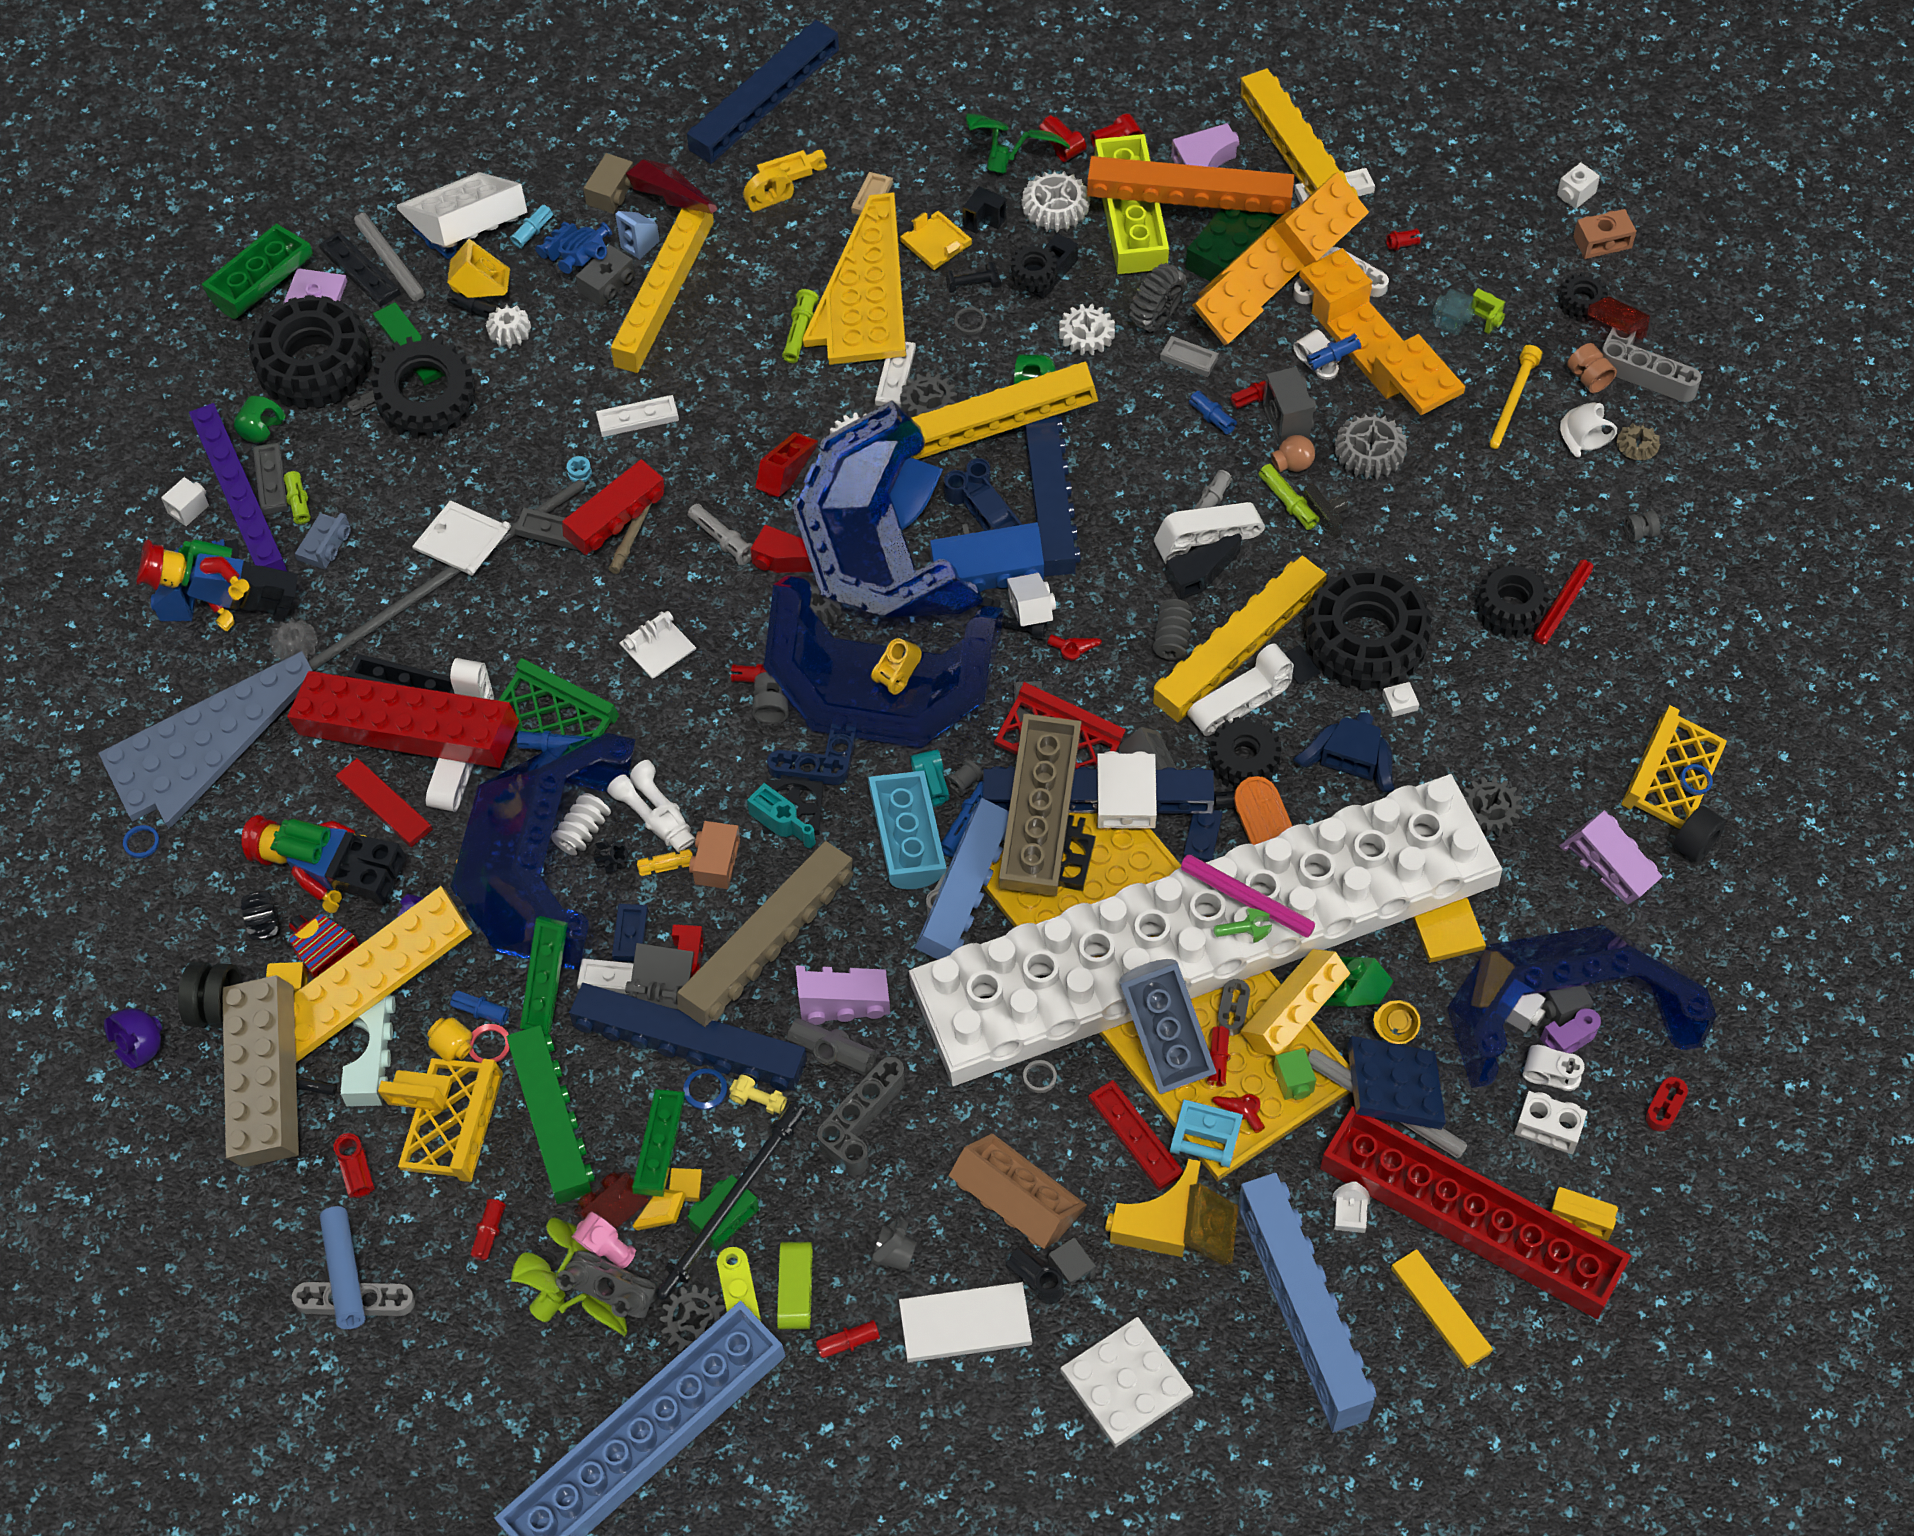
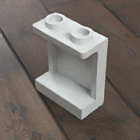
[1097,751,1156,828]

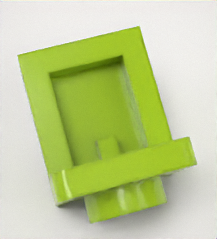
[1470,288,1505,334]

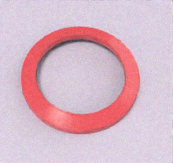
[469,1024,510,1063]

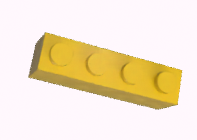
[1241,949,1350,1056]

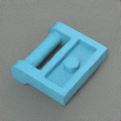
[1170,1099,1243,1168]

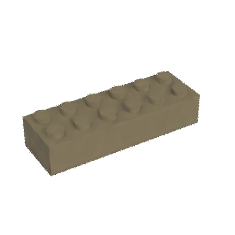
[999,713,1081,896]
[222,975,299,1168]

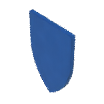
[883,455,943,536]

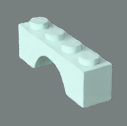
[341,994,395,1106]

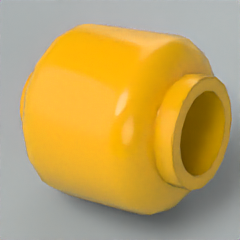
[427,1017,472,1061]

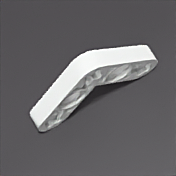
[1293,247,1389,304]

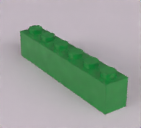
[506,1025,595,1205]

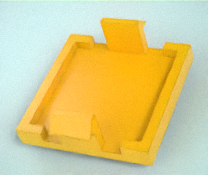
[900,211,972,270]

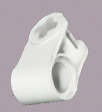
[1293,330,1339,380]
[1523,1045,1584,1091]

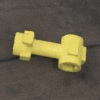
[729,1075,787,1114]

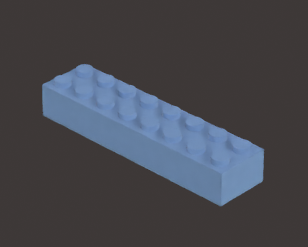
[1237,1173,1376,1433]

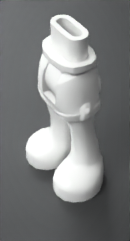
[607,760,696,852]

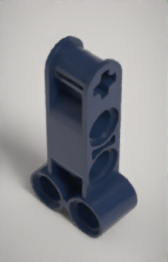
[944,458,1023,531]

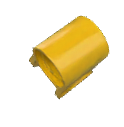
[871,638,922,695]

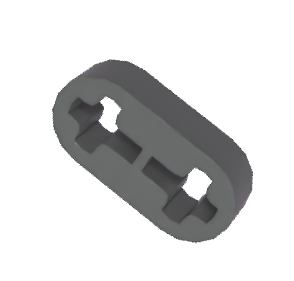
[1217,979,1250,1036]

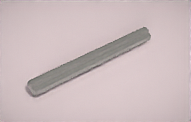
[354,212,425,301]

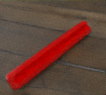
[1533,559,1593,645]

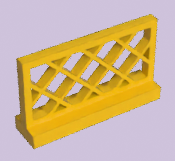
[1621,705,1727,829]
[398,1058,503,1182]

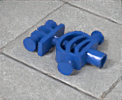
[535,222,612,274]

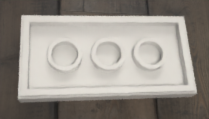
[899,1282,1032,1362]

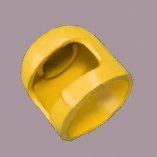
[1373,1000,1421,1044]

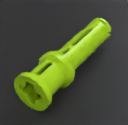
[782,289,819,363]

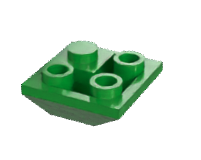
[1323,957,1394,1007]

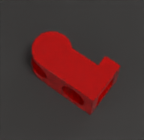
[672,924,705,979]

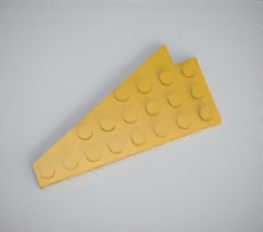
[803,192,906,365]

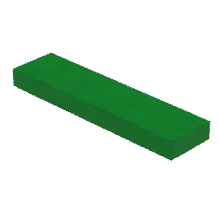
[373,302,444,386]
[520,916,568,1035]
[632,1089,685,1197]

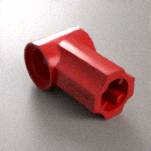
[1090,114,1143,150]
[1039,115,1087,162]
[334,1133,375,1198]

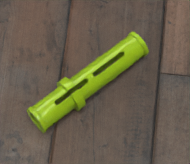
[1258,464,1320,530]

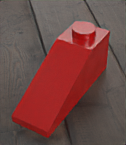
[755,432,818,497]
[750,525,839,573]

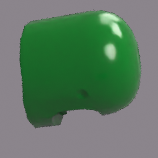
[1014,354,1056,384]
[234,396,286,443]

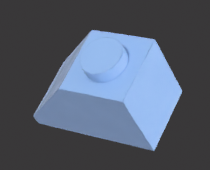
[615,211,660,260]

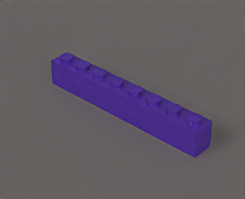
[189,403,287,571]

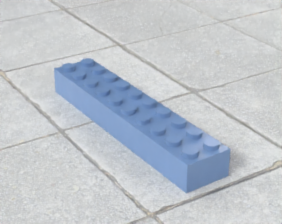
[495,1300,786,1536]

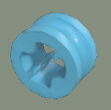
[567,456,592,482]

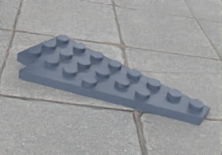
[99,651,312,828]

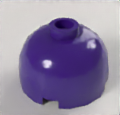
[104,1008,162,1069]

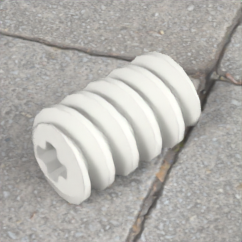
[551,793,611,856]

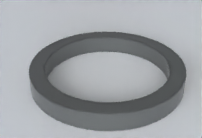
[954,307,986,335]

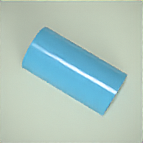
[868,771,947,889]

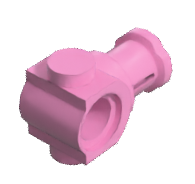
[572,1212,636,1269]

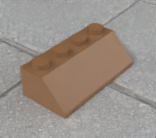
[949,1133,1087,1249]

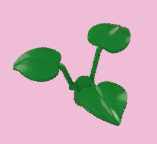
[966,113,1070,173]

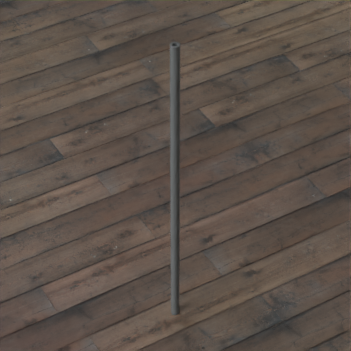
[308,479,586,671]

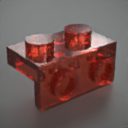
[1588,296,1650,339]
[573,1171,649,1229]

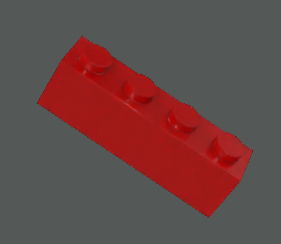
[562,459,664,556]

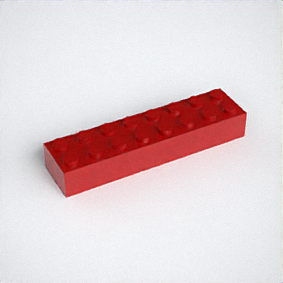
[287,671,519,768]

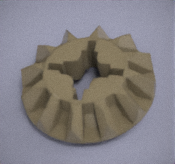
[1617,423,1660,460]

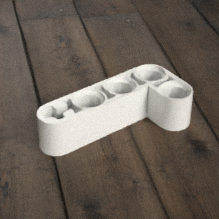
[1154,502,1265,564]
[1187,643,1294,736]

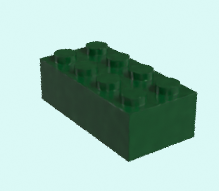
[1185,208,1283,282]

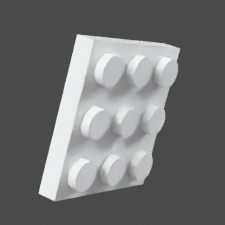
[1060,1317,1193,1448]

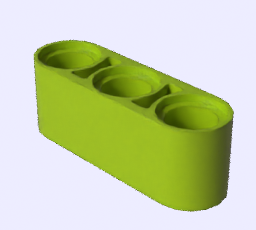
[777,1242,813,1329]

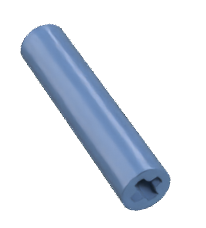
[320,1206,365,1329]

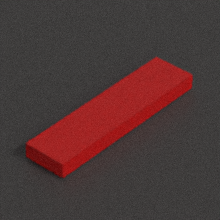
[335,758,433,848]
[1088,1080,1184,1191]

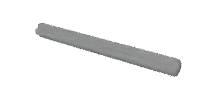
[1308,1049,1467,1158]

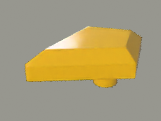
[632,1189,686,1230]

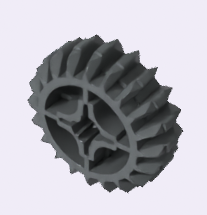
[1129,263,1187,332]

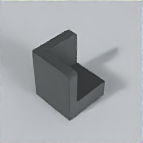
[1048,1237,1096,1284]

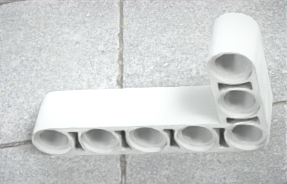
[426,658,494,812]

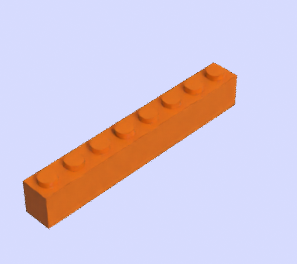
[1087,156,1294,214]

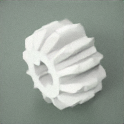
[486,305,531,349]

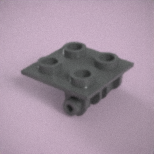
[625,943,694,1009]

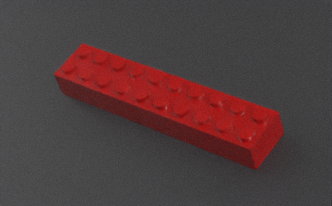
[1320,1106,1631,1320]

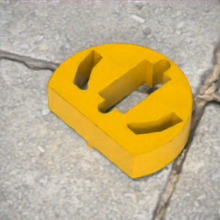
[743,168,794,212]

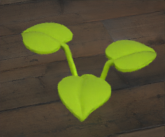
[511,1217,627,1337]

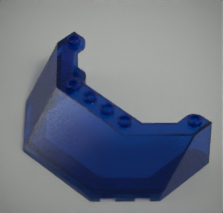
[792,400,983,617]
[764,575,1004,748]
[450,733,636,971]
[1448,925,1717,1088]

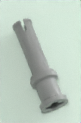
[687,503,753,565]

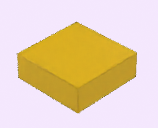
[669,1168,703,1202]

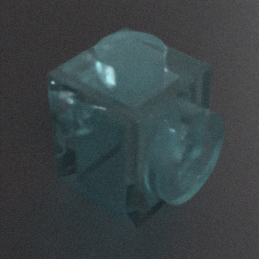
[1432,289,1475,335]

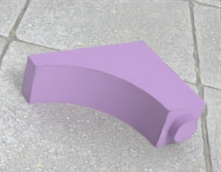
[1171,123,1239,209]

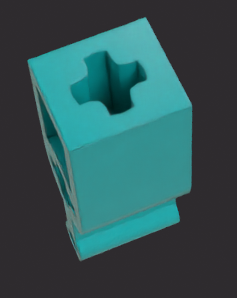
[747,783,816,849]

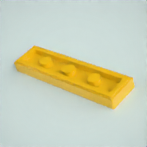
[1391,1249,1493,1369]

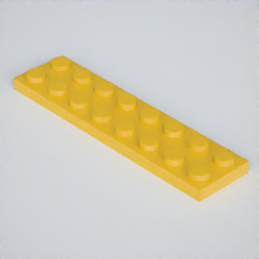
[294,886,472,1063]

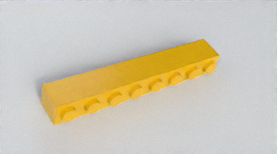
[1241,68,1358,197]
[611,208,714,373]
[884,361,1098,466]
[1153,555,1327,723]

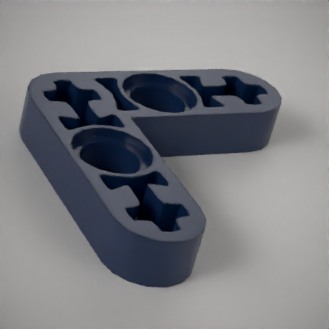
[767,711,858,785]

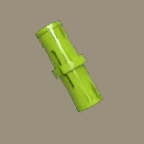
[283,471,311,524]

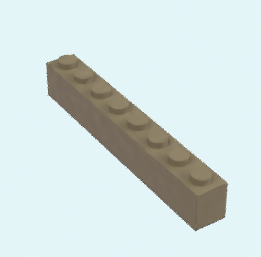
[677,841,853,1027]

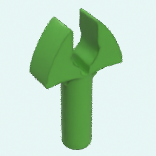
[1214,908,1272,943]

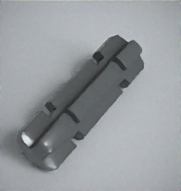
[347,390,377,416]

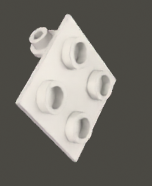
[619,611,696,679]

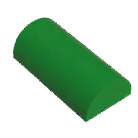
[202,223,313,319]

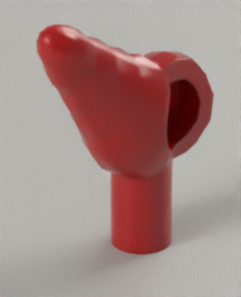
[1047,634,1102,661]
[1212,1094,1265,1133]

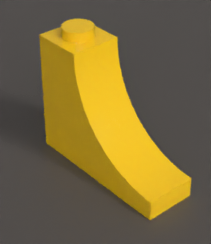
[1105,1159,1201,1257]

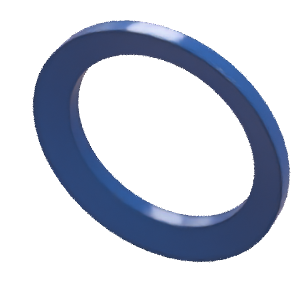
[683,1069,727,1110]

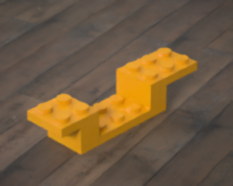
[1192,172,1369,345]
[1299,248,1465,415]

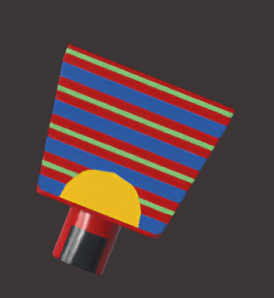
[289,914,359,979]

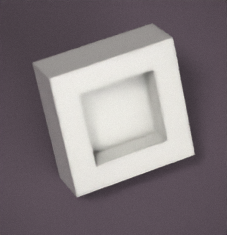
[1382,682,1419,717]

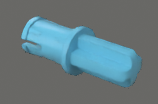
[510,205,553,249]

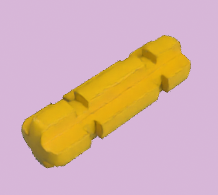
[637,849,693,876]

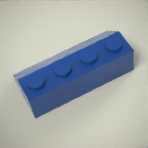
[930,522,1044,598]

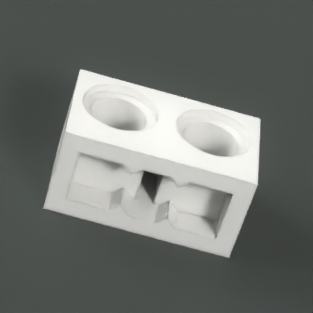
[1514,1091,1588,1155]

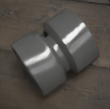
[752,672,790,724]

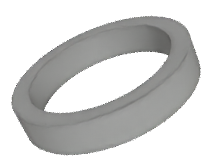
[1023,1060,1057,1093]

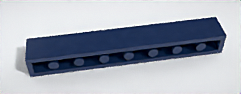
[687,19,839,164]
[1024,415,1080,576]
[983,766,1214,814]
[569,982,807,1091]

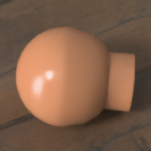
[1270,435,1315,473]

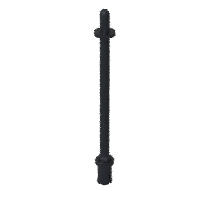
[656,1100,807,1300]

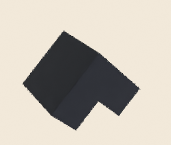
[963,186,1006,234]

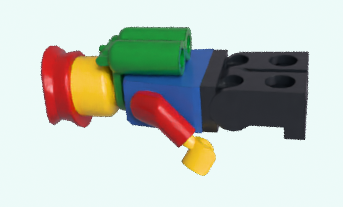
[136,539,298,631]
[241,815,407,913]

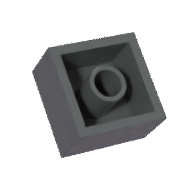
[1262,367,1316,447]

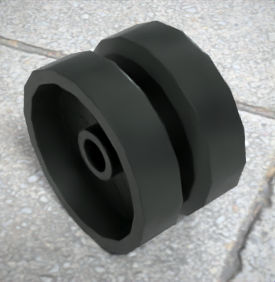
[178,962,242,1028]

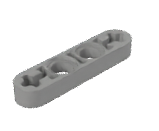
[292,1282,415,1316]

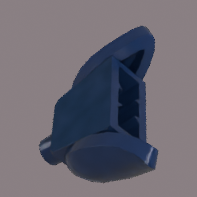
[1293,712,1395,793]

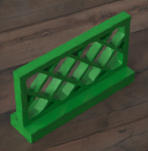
[498,658,620,767]

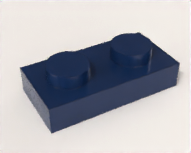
[1183,810,1223,863]
[612,904,649,962]

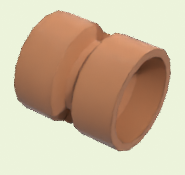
[1567,343,1617,393]

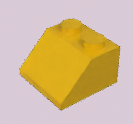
[447,239,510,298]

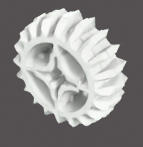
[1022,170,1090,233]

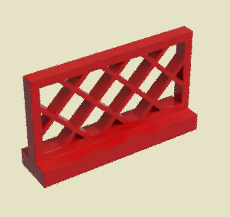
[994,682,1126,769]

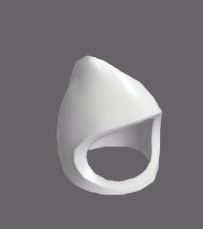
[1560,402,1617,457]

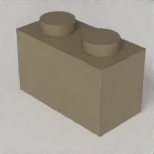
[583,153,634,213]

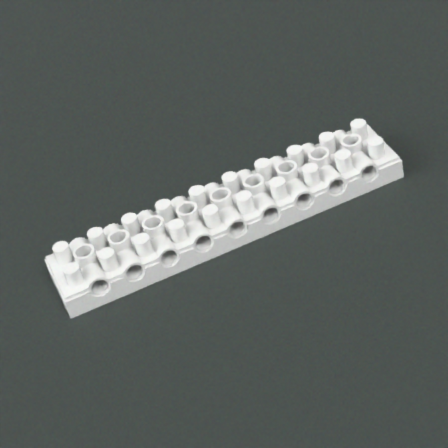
[909,774,1502,1087]

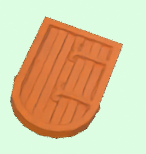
[1234,776,1292,845]

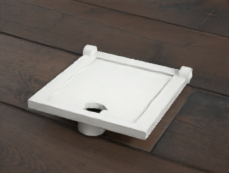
[412,501,511,576]

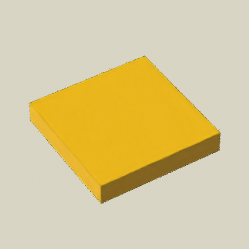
[1412,897,1486,963]

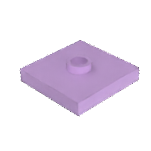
[284,268,347,303]

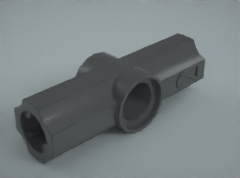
[787,1018,877,1076]

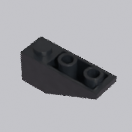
[1165,533,1242,600]

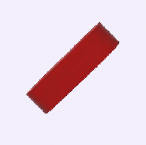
[1645,1077,1688,1132]

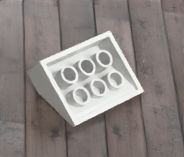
[397,172,527,248]

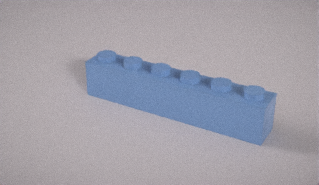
[914,798,1009,960]

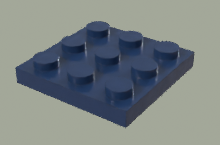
[1347,1036,1446,1130]

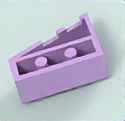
[1559,810,1663,904]
[796,966,890,1025]

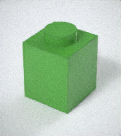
[1273,1048,1316,1100]

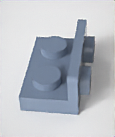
[295,513,351,570]

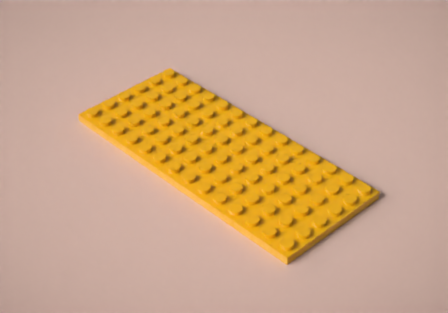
[982,813,1350,1181]

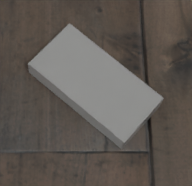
[1160,336,1219,377]

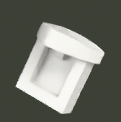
[1333,1182,1370,1233]

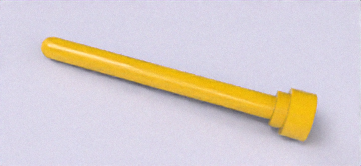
[1489,345,1543,449]

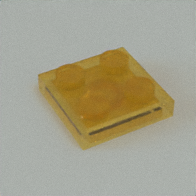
[1183,1183,1238,1265]

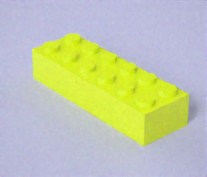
[1095,134,1169,274]

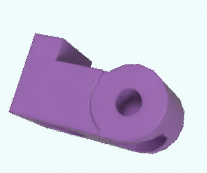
[1540,1008,1601,1054]

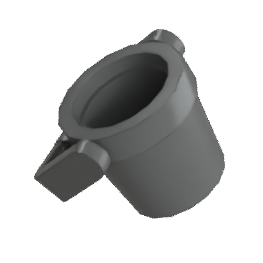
[870,1215,917,1271]

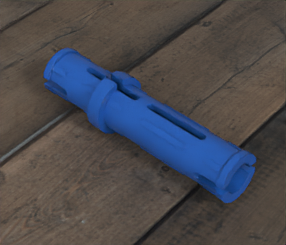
[517,731,604,755]
[941,781,983,857]

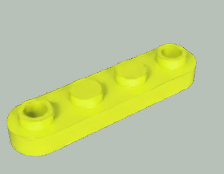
[717,1247,761,1322]

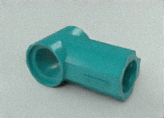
[910,749,950,807]

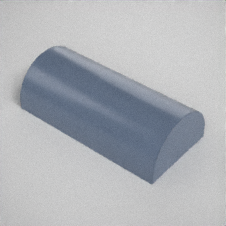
[1119,959,1216,1094]

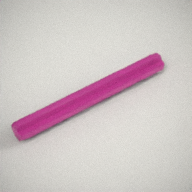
[1181,855,1315,937]

